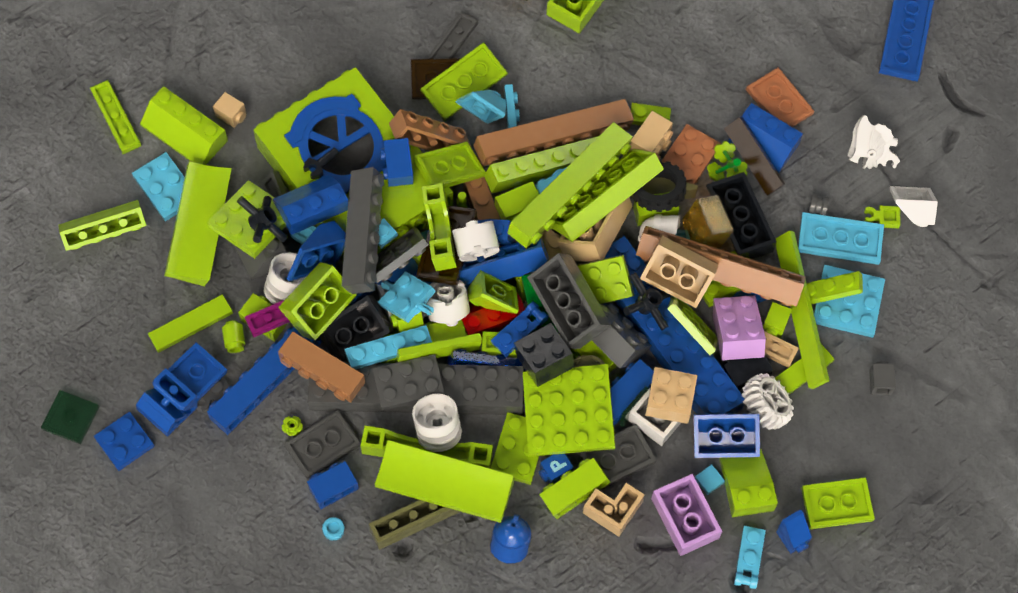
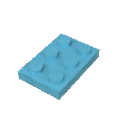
[132,152,185,221]

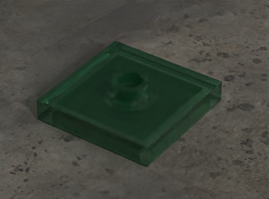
[41,390,99,445]

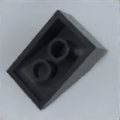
[319,295,395,362]

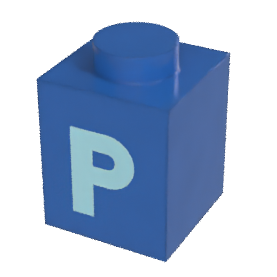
[538,454,574,484]

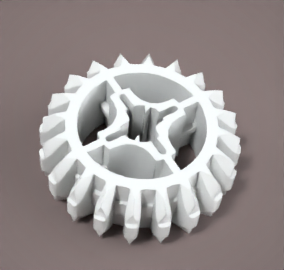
[742,373,794,430]

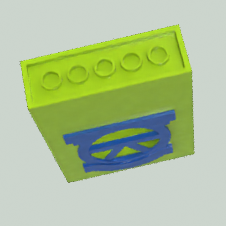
[253,67,453,262]

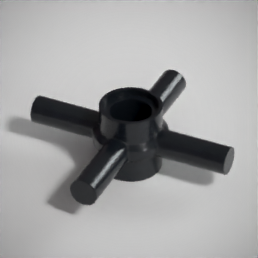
[237,196,288,243]
[623,272,672,331]

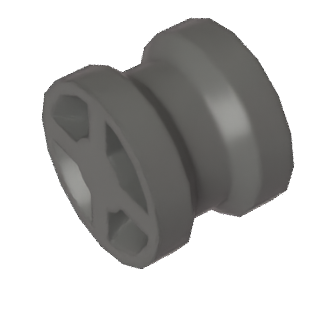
[808,194,829,215]

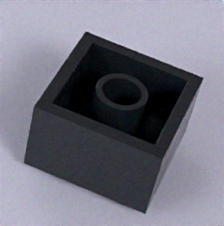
[514,323,575,387]

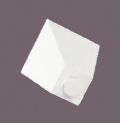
[890,186,938,227]

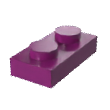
[245,300,290,338]

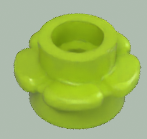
[282,416,303,436]

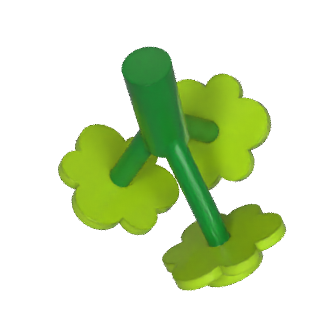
[707,141,748,181]

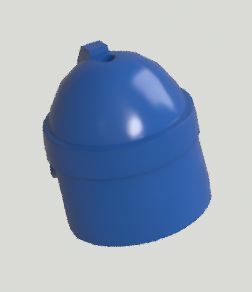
[490,514,531,564]

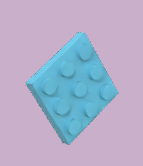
[814,265,885,338]

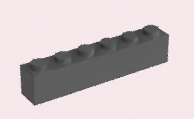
[341,167,384,294]

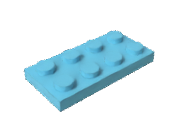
[798,212,884,265]

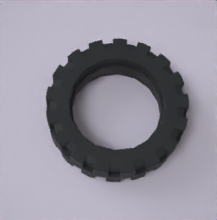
[632,161,686,212]

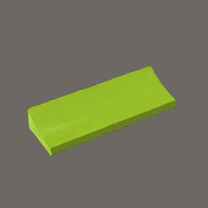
[551,148,664,242]
[164,161,232,286]
[375,440,514,523]

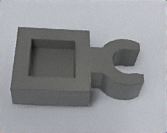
[197,378,229,413]

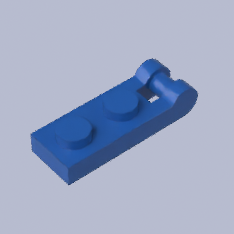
[491,301,549,357]

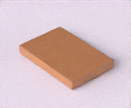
[746,67,814,127]

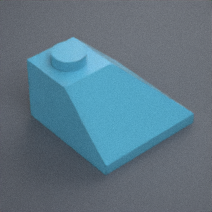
[455,90,506,124]

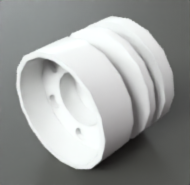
[264,252,307,304]
[412,394,462,452]

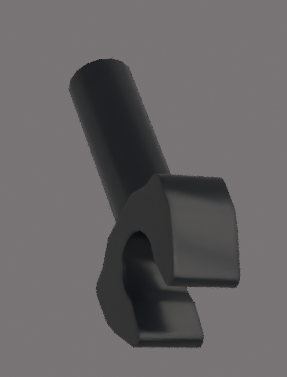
[303,147,339,179]

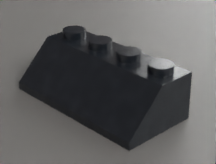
[706,172,777,259]

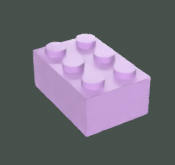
[713,295,766,360]
[651,474,722,556]

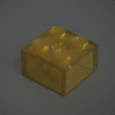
[682,195,734,249]

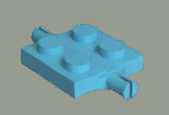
[378,271,436,323]

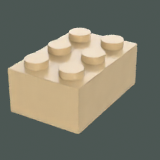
[640,235,718,308]

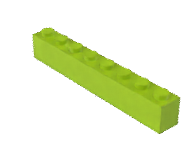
[507,122,632,249]

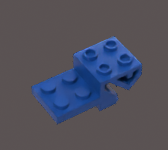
[136,342,227,437]

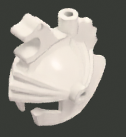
[847,115,900,169]

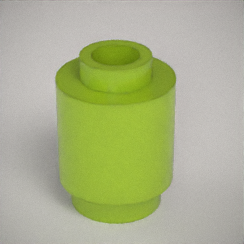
[222,320,246,353]

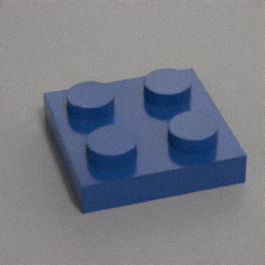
[94,411,155,471]

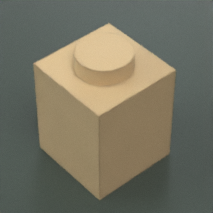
[213,92,246,128]

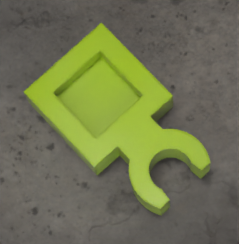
[864,205,900,229]

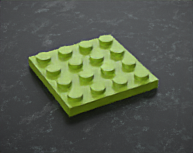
[523,364,615,457]

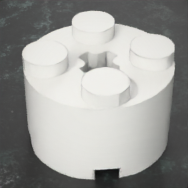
[452,220,500,262]
[427,280,470,327]

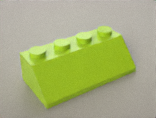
[140,86,228,165]

